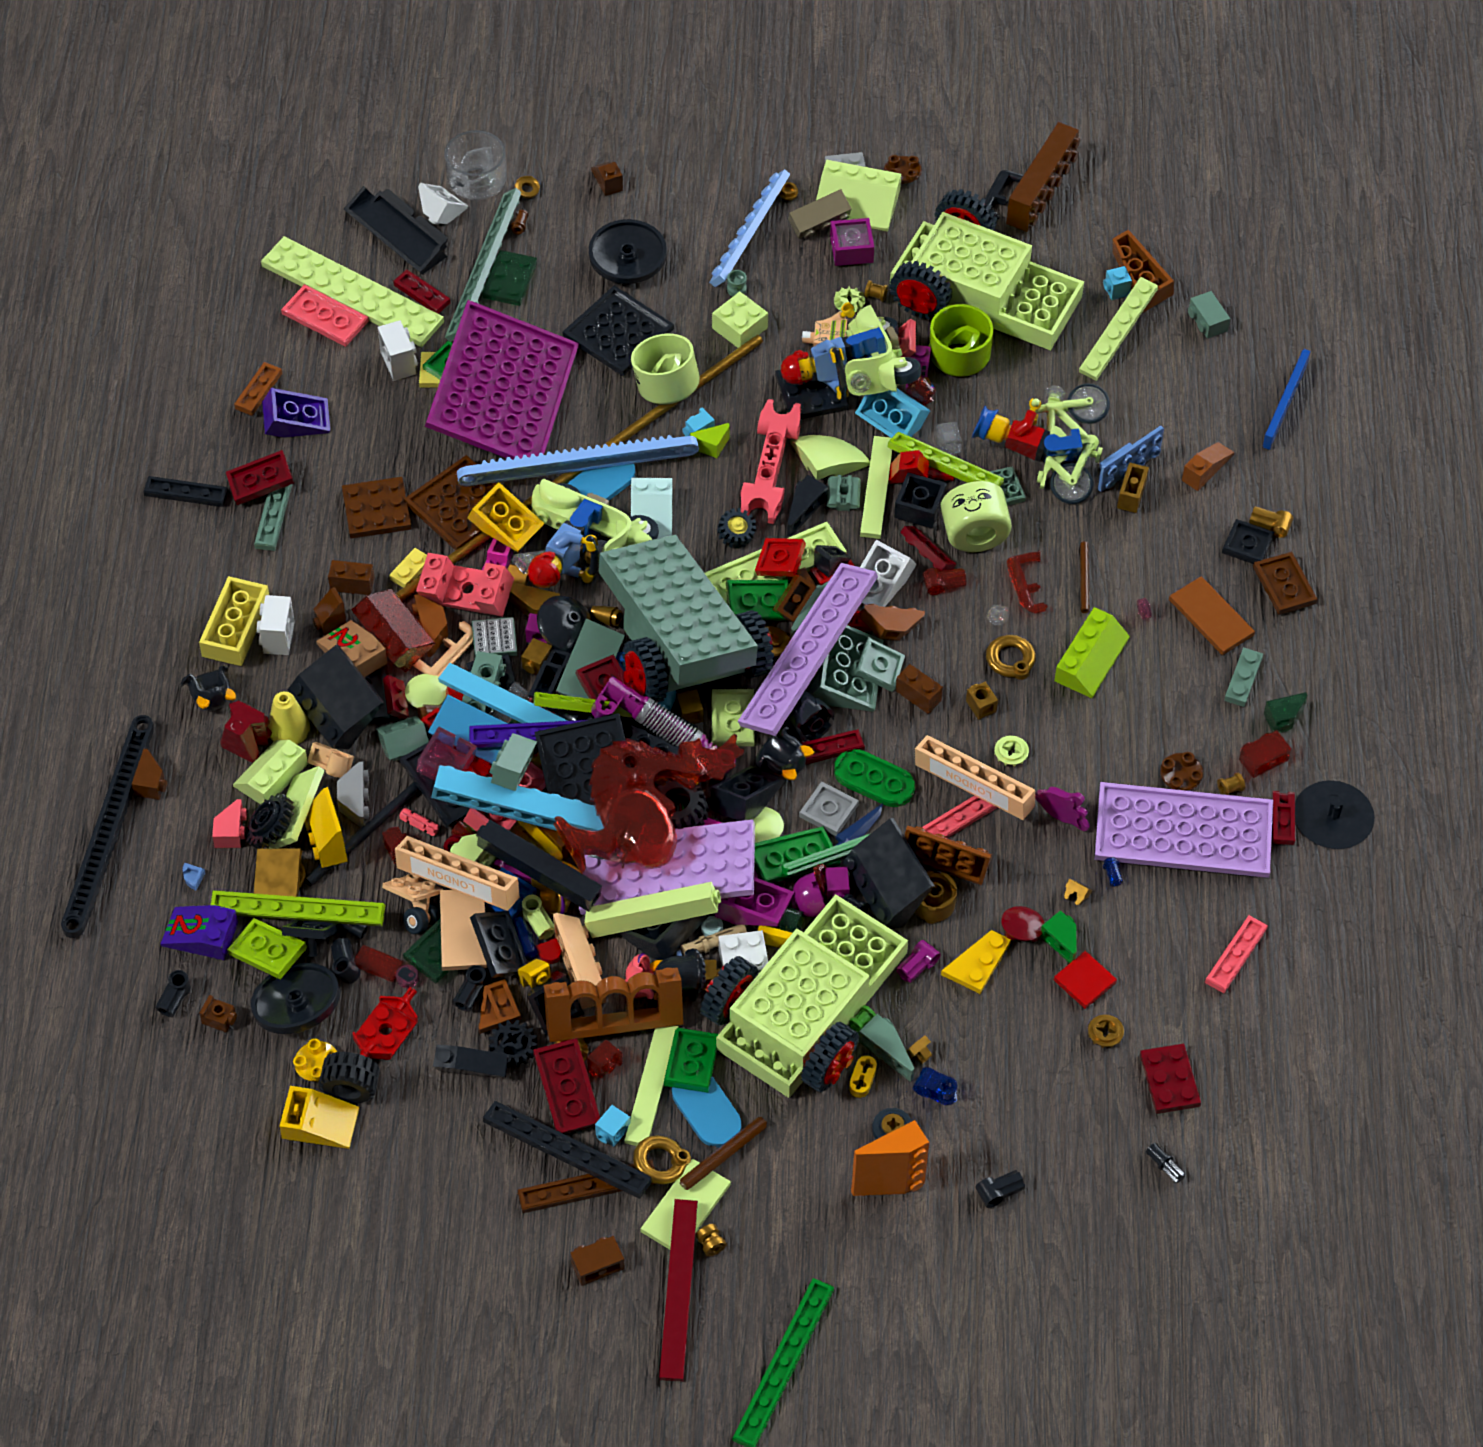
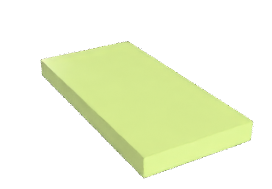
[267,766,324,849]
[641,1159,731,1250]

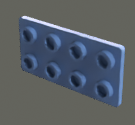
[1098,426,1164,492]

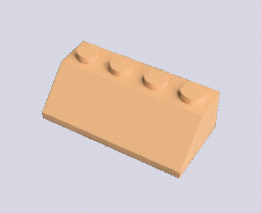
[553,913,606,1009]

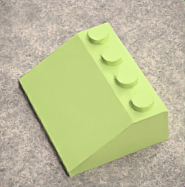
[816,160,901,232]

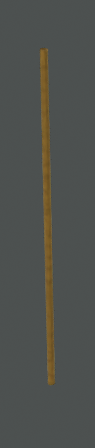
[391,335,763,605]

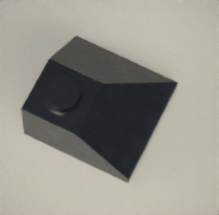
[527,970,584,1035]

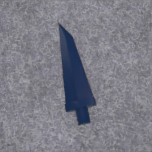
[835,803,883,846]

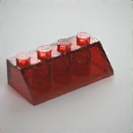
[351,589,436,672]

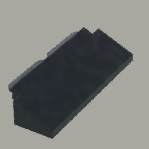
[344,186,448,275]

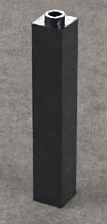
[476,820,602,912]

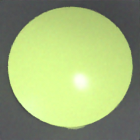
[405,674,447,708]
[751,807,784,843]

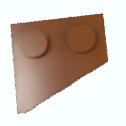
[479,979,521,1034]

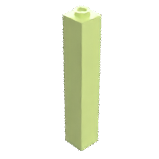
[584,882,721,938]

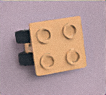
[382,874,443,934]

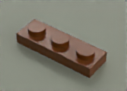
[234,362,282,416]

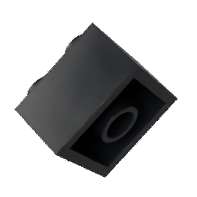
[894,472,947,529]

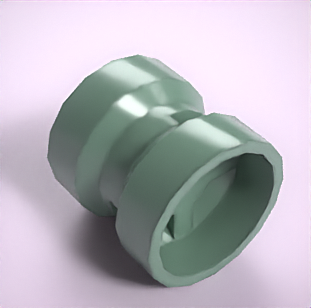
[727,270,747,297]

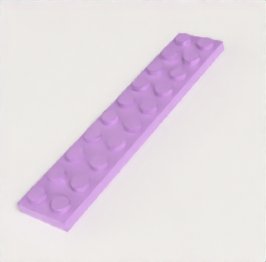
[738,563,878,736]

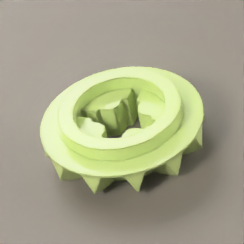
[834,286,865,312]
[994,736,1029,767]

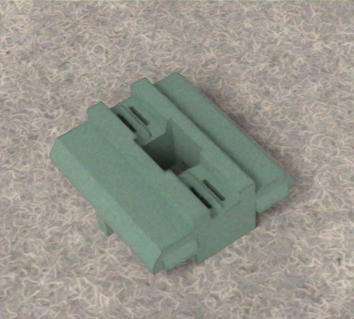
[827,475,861,511]

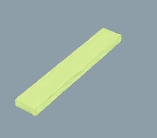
[860,436,892,539]
[625,1026,679,1146]

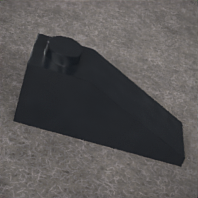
[787,475,828,537]
[433,1044,509,1078]

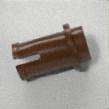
[511,210,529,235]

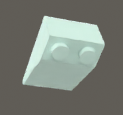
[631,478,672,539]

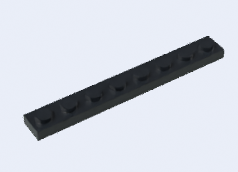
[483,1101,652,1199]

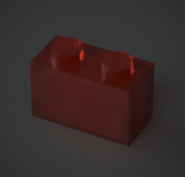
[1239,730,1291,778]

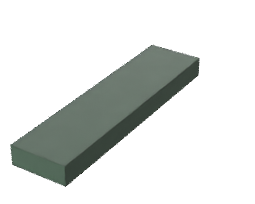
[254,484,292,551]

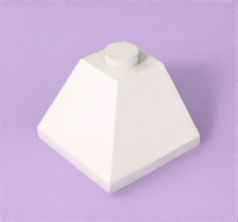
[418,183,468,225]

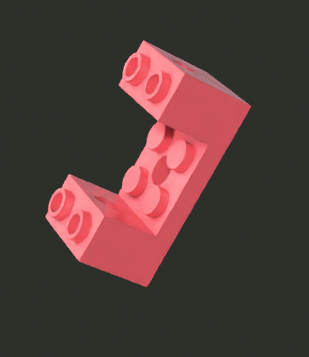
[416,553,514,617]

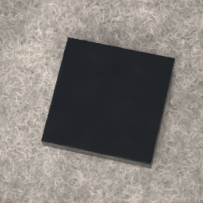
[1222,519,1275,564]

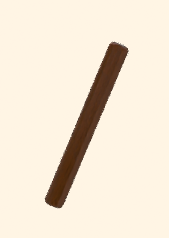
[680,1116,767,1190]

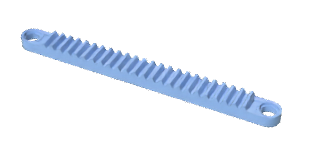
[457,435,699,486]

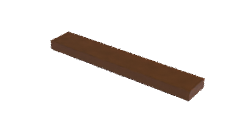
[517,1160,657,1213]

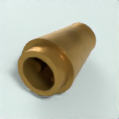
[590,606,623,627]

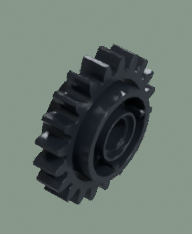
[245,793,295,849]

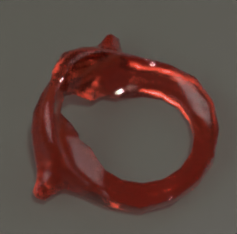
[813,864,827,896]

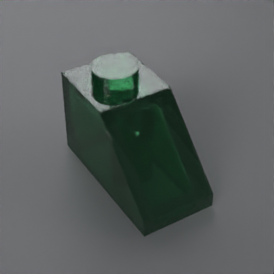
[1264,692,1308,733]

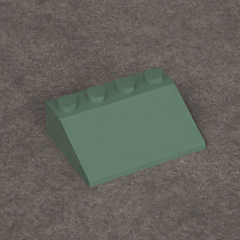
[809,625,884,711]

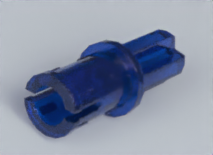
[513,916,539,959]

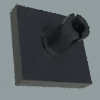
[282,920,340,957]

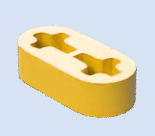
[849,1056,877,1098]

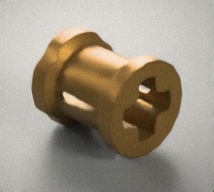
[864,280,888,302]
[1217,772,1245,795]

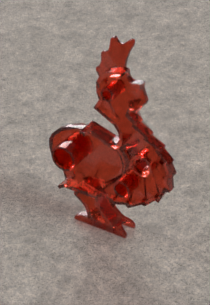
[553,734,744,873]

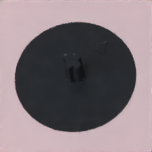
[1295,780,1375,849]

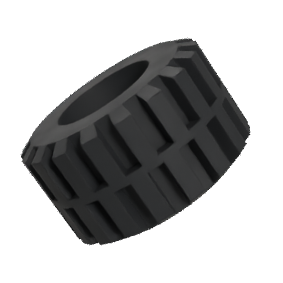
[650,777,709,830]
[319,1052,380,1103]

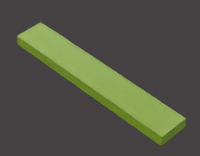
[887,432,1004,487]
[533,692,661,718]

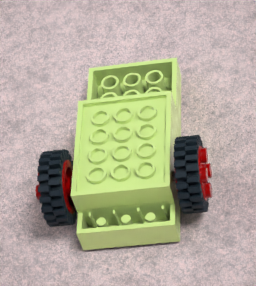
[889,189,1084,351]
[700,894,908,1098]

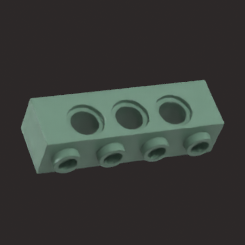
[462,651,506,714]

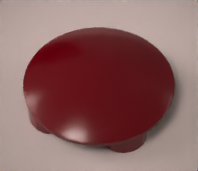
[1001,906,1044,942]

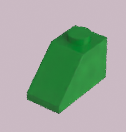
[1040,910,1077,963]

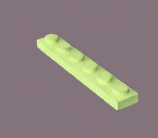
[1079,277,1158,381]

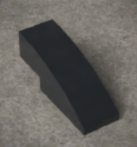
[528,647,571,699]

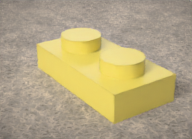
[389,548,427,588]

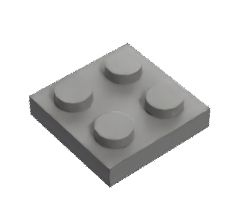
[799,781,859,836]

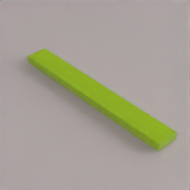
[211,891,386,927]

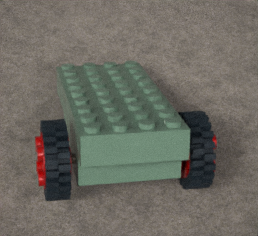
[599,534,774,703]

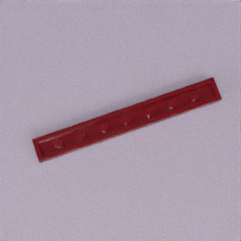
[659,1199,698,1382]

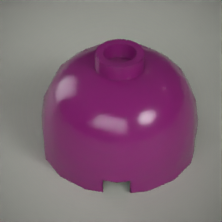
[791,872,826,918]

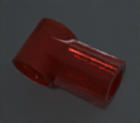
[923,568,966,595]

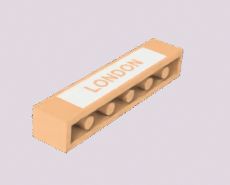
[915,735,1035,820]
[395,836,520,911]

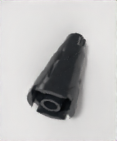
[765,674,834,742]

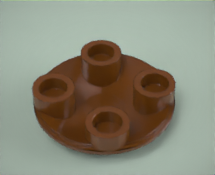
[884,155,922,184]
[1160,751,1203,791]

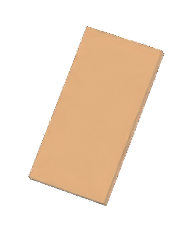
[440,890,487,971]

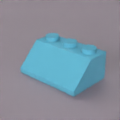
[855,388,930,438]

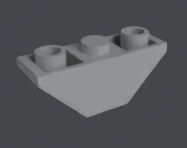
[337,762,369,828]

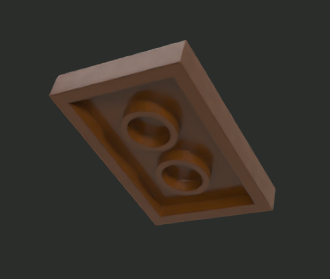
[1253,552,1318,615]

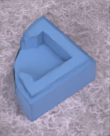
[183,863,205,891]

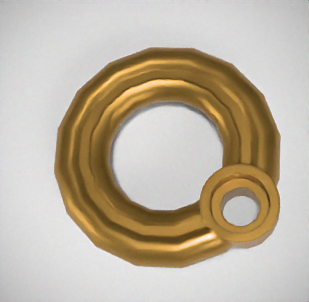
[986,635,1036,680]
[633,1135,691,1184]

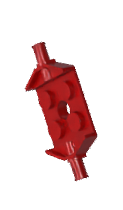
[352,987,418,1060]

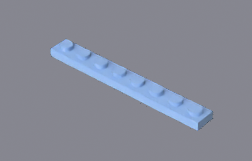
[709,169,790,287]

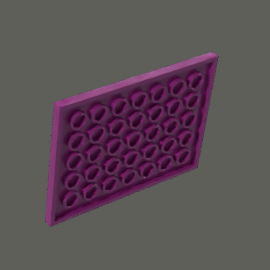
[424,300,579,460]

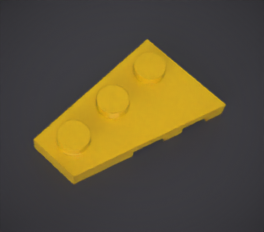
[941,930,1011,994]

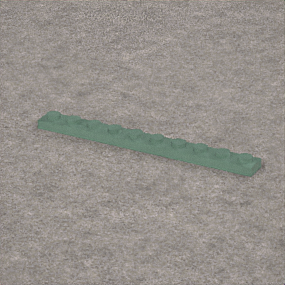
[445,188,522,342]

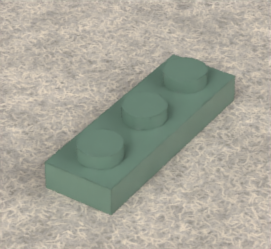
[1224,647,1263,707]

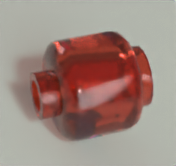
[906,375,936,406]

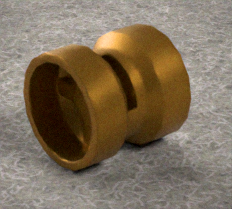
[695,1224,727,1256]

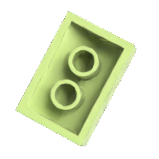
[233,740,308,804]

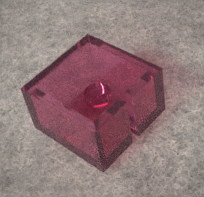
[416,726,477,781]

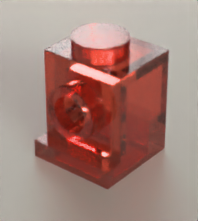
[382,827,407,864]
[587,1040,623,1078]

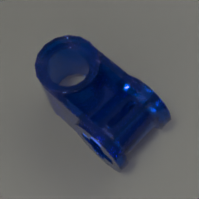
[913,1067,958,1105]

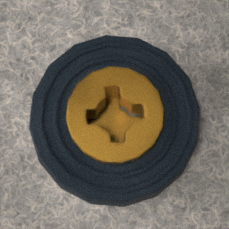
[872,1108,912,1140]

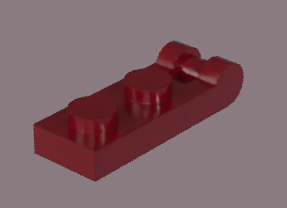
[1271,791,1295,845]

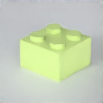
[712,292,768,348]

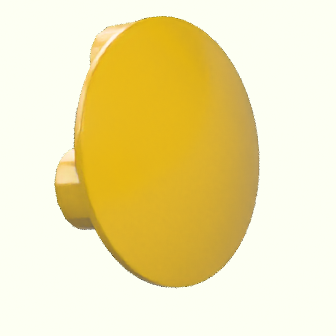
[293,1039,337,1081]

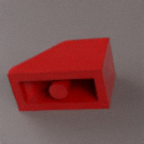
[888,450,929,484]

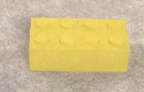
[199,576,269,666]

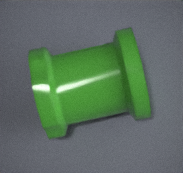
[849,1005,876,1035]

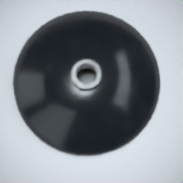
[537,595,594,653]

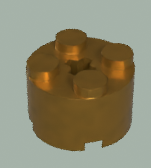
[915,871,957,924]

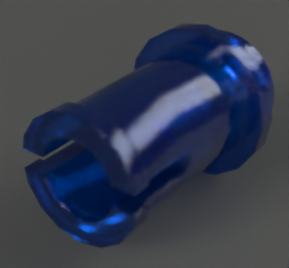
[1103,857,1124,887]

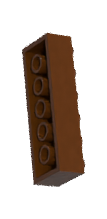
[1006,122,1080,232]

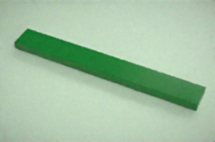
[733,1278,834,1447]

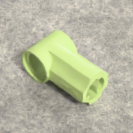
[522,895,554,940]

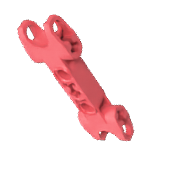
[741,399,801,524]

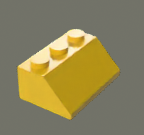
[304,787,348,868]

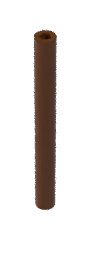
[1080,541,1089,613]

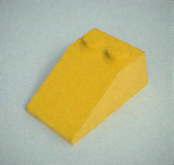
[468,482,545,552]

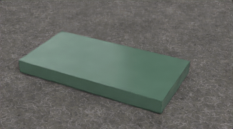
[555,619,625,698]

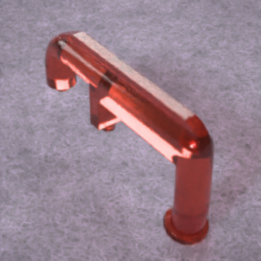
[1007,550,1048,613]

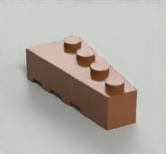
[1112,229,1174,313]

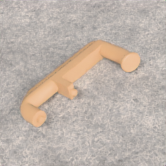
[408,621,473,677]

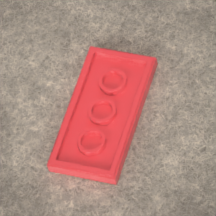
[281,284,369,347]

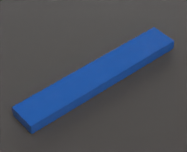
[1263,349,1311,450]

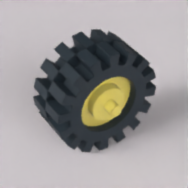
[717,508,756,548]

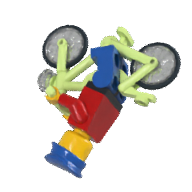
[972,383,1110,504]

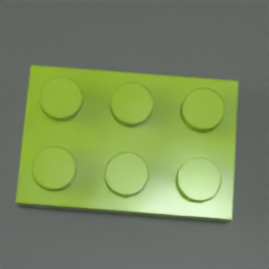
[227,918,307,980]

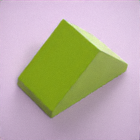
[690,423,730,458]

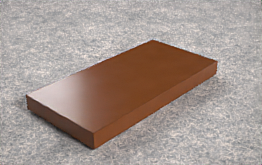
[1169,576,1255,655]

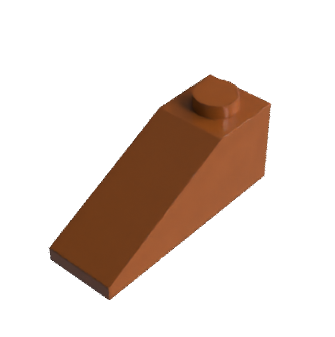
[1182,442,1234,491]

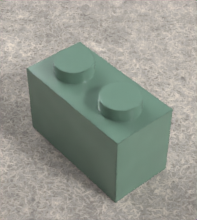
[1188,291,1230,339]

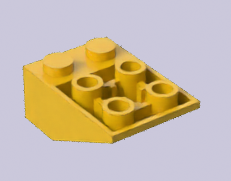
[280,1086,359,1149]

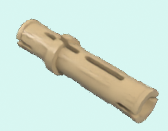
[681,925,747,956]

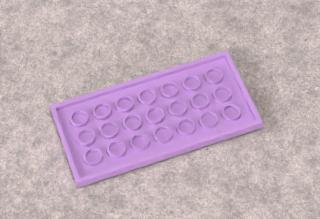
[1094,782,1273,878]
[579,820,755,915]

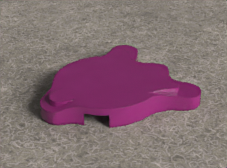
[1035,787,1090,832]

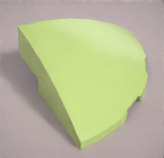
[790,435,870,480]

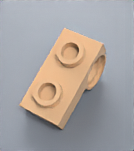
[307,742,354,778]

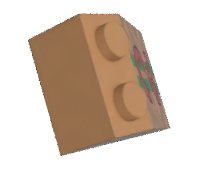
[316,620,387,677]

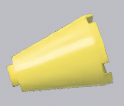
[267,692,310,745]

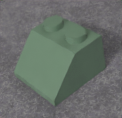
[376,716,429,761]

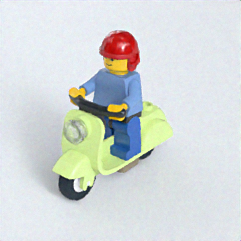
[781,305,921,399]
[528,479,659,588]

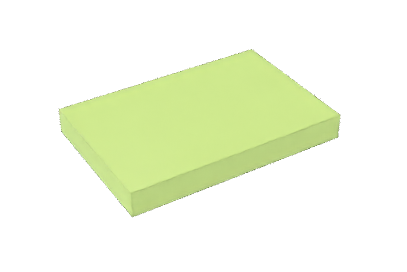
[712,689,755,746]

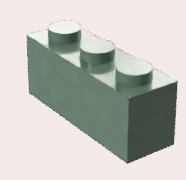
[490,733,537,791]

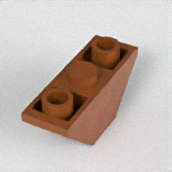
[412,594,448,657]
[859,604,925,640]

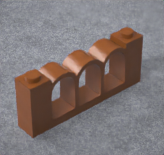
[544,968,683,1042]

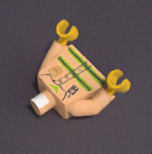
[802,302,855,347]

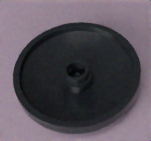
[589,219,667,284]
[251,963,340,1034]

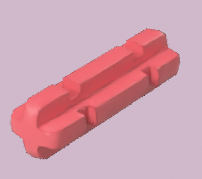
[399,808,439,836]

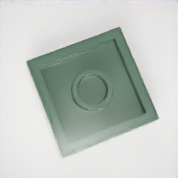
[855,637,905,692]

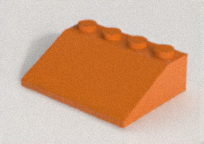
[851,1120,929,1196]

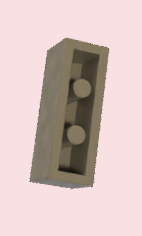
[788,189,852,239]

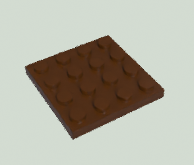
[404,455,497,550]

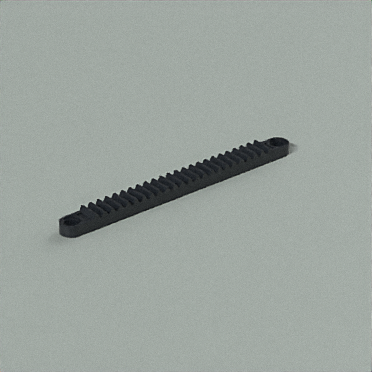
[61,715,154,938]

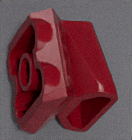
[220,701,272,763]

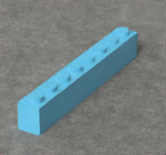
[431,765,610,842]

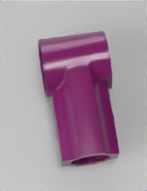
[897,940,941,983]

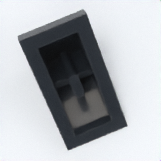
[814,545,851,578]

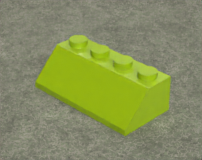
[1054,607,1130,698]

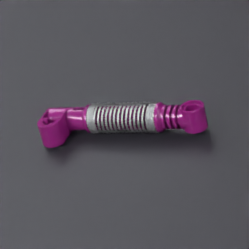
[591,676,736,776]

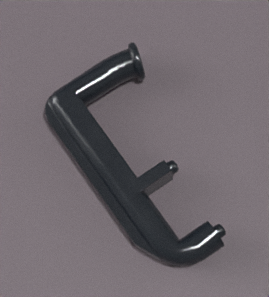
[984,170,1024,221]

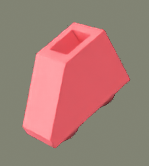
[212,799,247,848]

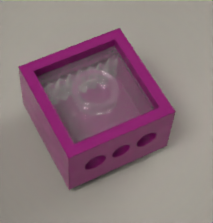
[830,218,875,266]

